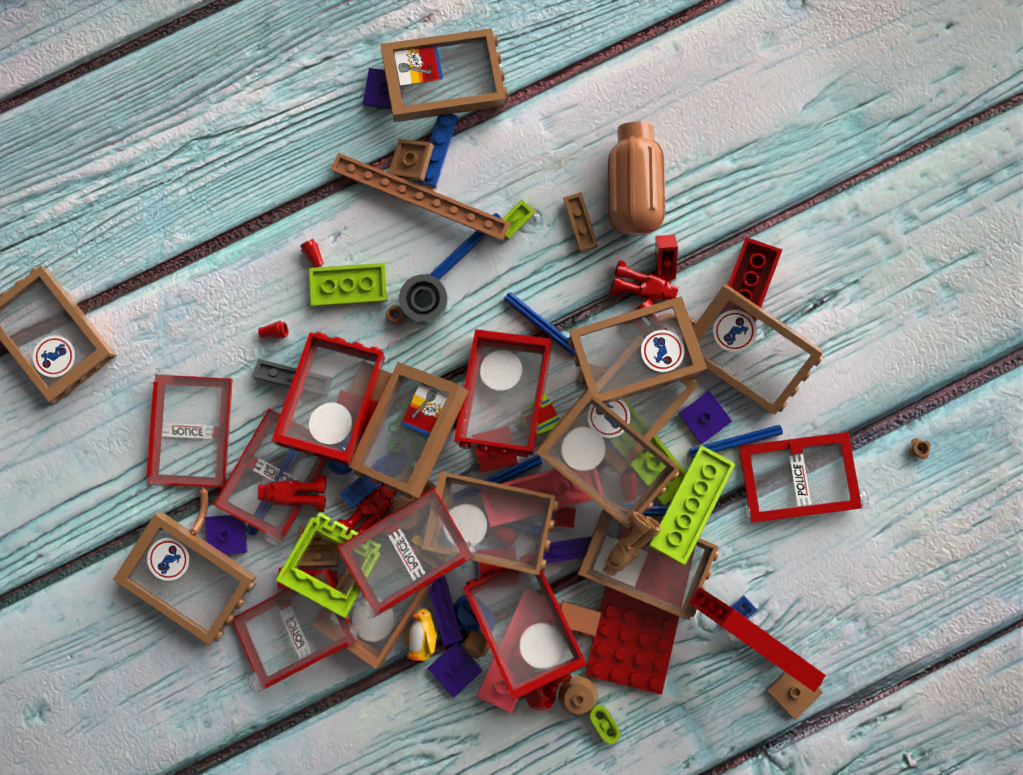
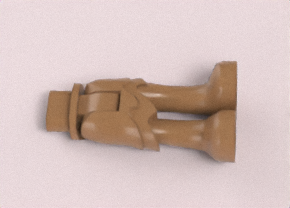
[602,511,662,576]

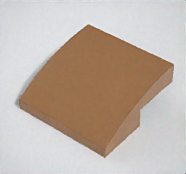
[298,525,339,567]

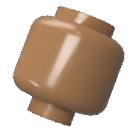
[463,628,490,659]

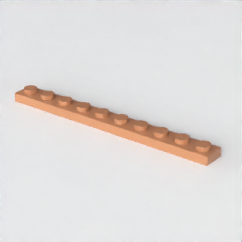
[331,153,510,241]

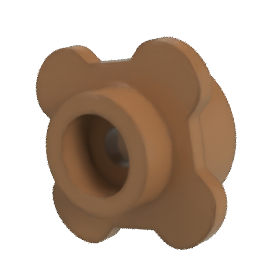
[909,438,931,459]

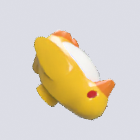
[405,608,437,661]

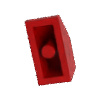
[655,235,678,280]

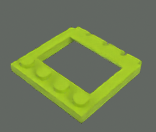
[276,512,382,618]

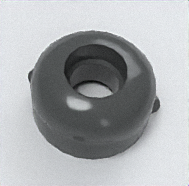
[399,273,448,326]

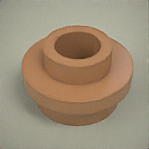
[386,305,405,324]

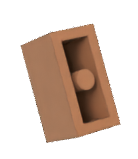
[556,600,601,638]

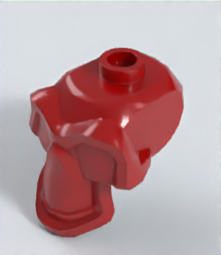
[526,670,572,711]

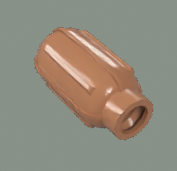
[608,122,665,236]

